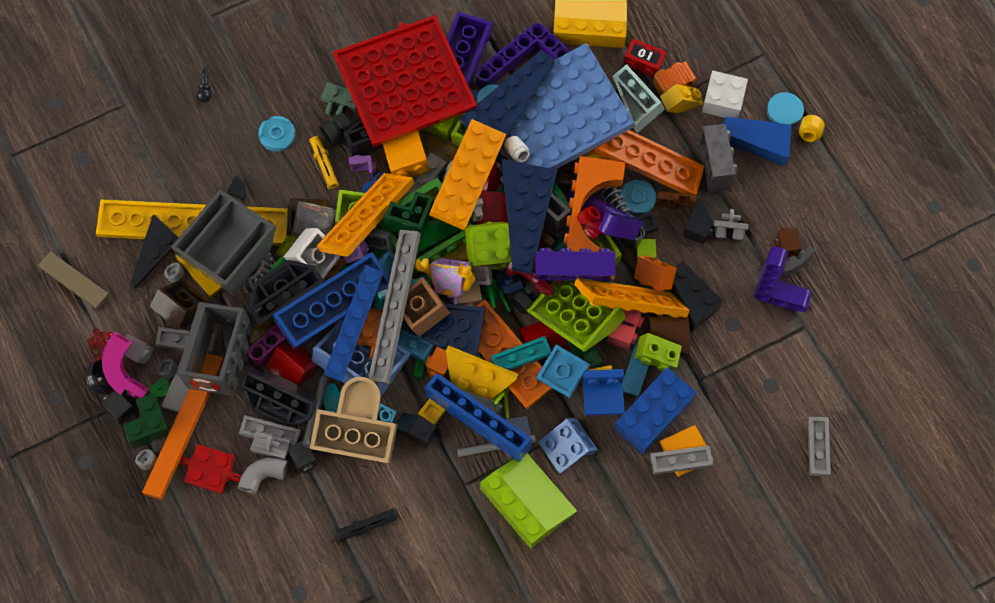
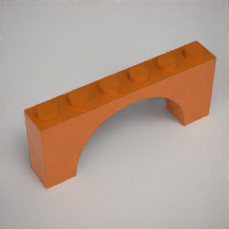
[564,156,625,252]

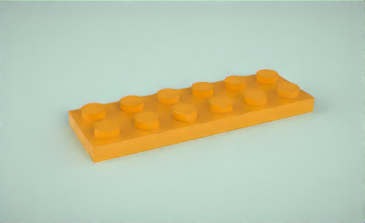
[429,119,506,230]
[317,173,415,257]
[574,278,690,318]

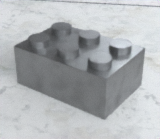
[699,124,738,193]

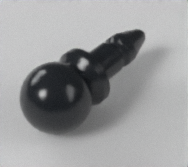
[197,67,211,103]

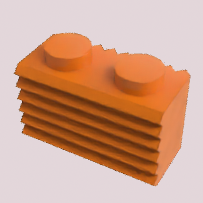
[653,61,697,96]
[634,255,677,292]

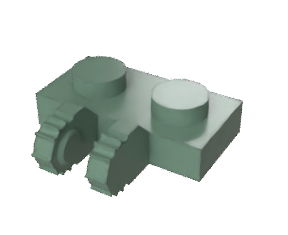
[321,82,356,115]

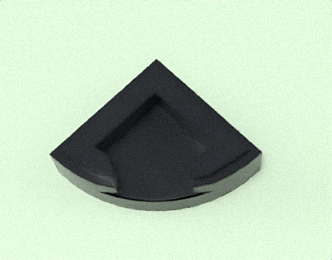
[227,176,246,201]

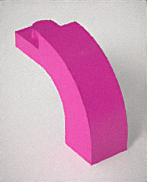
[102,331,149,398]

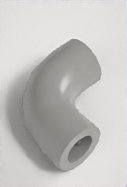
[238,457,288,494]

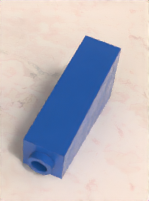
[720,117,791,166]

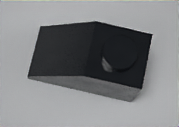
[683,197,714,244]
[396,412,437,449]

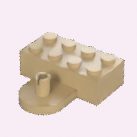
[310,377,398,464]

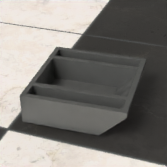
[171,190,276,295]

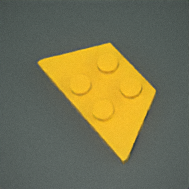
[446,345,518,400]

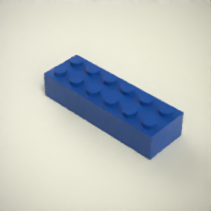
[273,252,390,350]

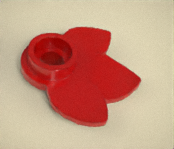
[577,206,607,239]

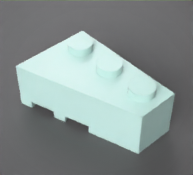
[613,64,665,133]

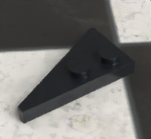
[130,215,179,288]

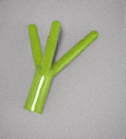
[492,387,510,419]

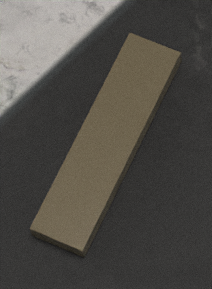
[38,251,110,310]

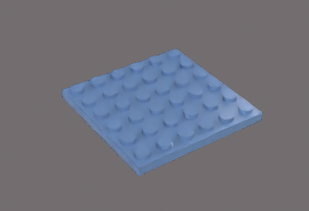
[509,43,636,170]

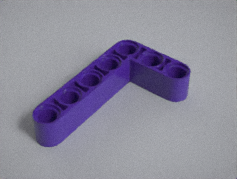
[476,23,570,89]
[566,186,643,240]
[754,247,812,312]

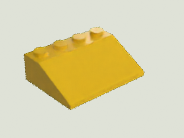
[553,0,627,48]

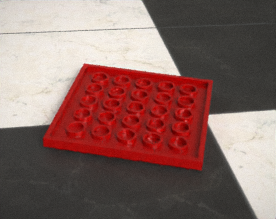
[333,15,477,147]

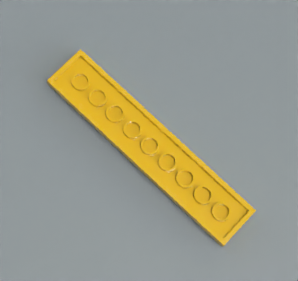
[96,200,288,246]

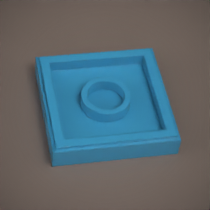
[536,345,590,398]

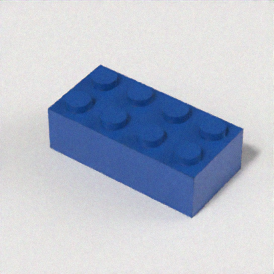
[614,367,697,455]

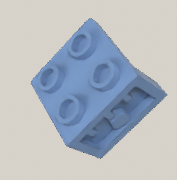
[539,418,598,473]

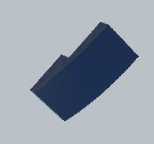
[492,268,523,294]

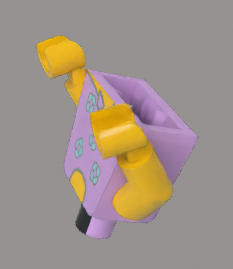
[414,258,475,304]

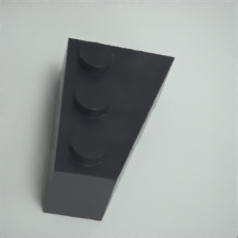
[344,120,383,157]
[671,260,723,332]

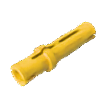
[309,136,339,190]

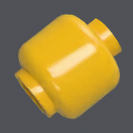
[799,115,825,142]

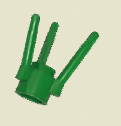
[481,278,511,312]

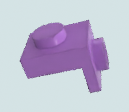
[349,155,377,180]
[343,241,368,264]

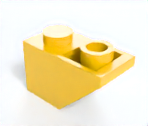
[660,84,704,113]

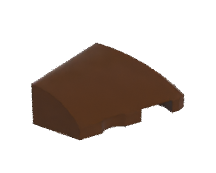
[656,190,697,210]
[648,316,690,356]

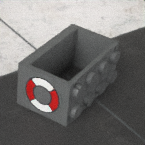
[177,302,254,396]

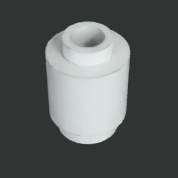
[504,136,530,163]

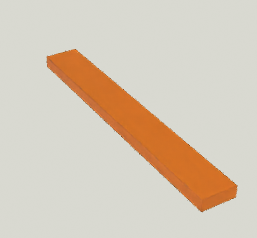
[142,353,224,500]

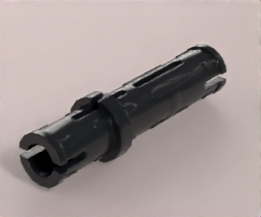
[336,508,397,542]

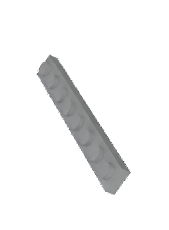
[368,230,421,384]

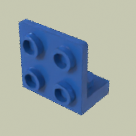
[582,369,624,416]

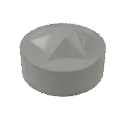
[164,263,185,282]
[135,449,157,470]

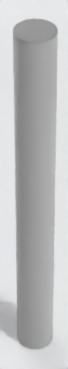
[457,435,536,457]

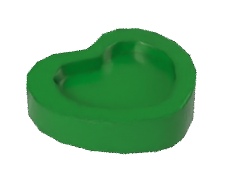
[149,378,170,398]

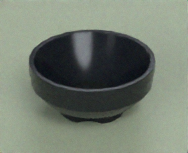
[86,359,115,395]

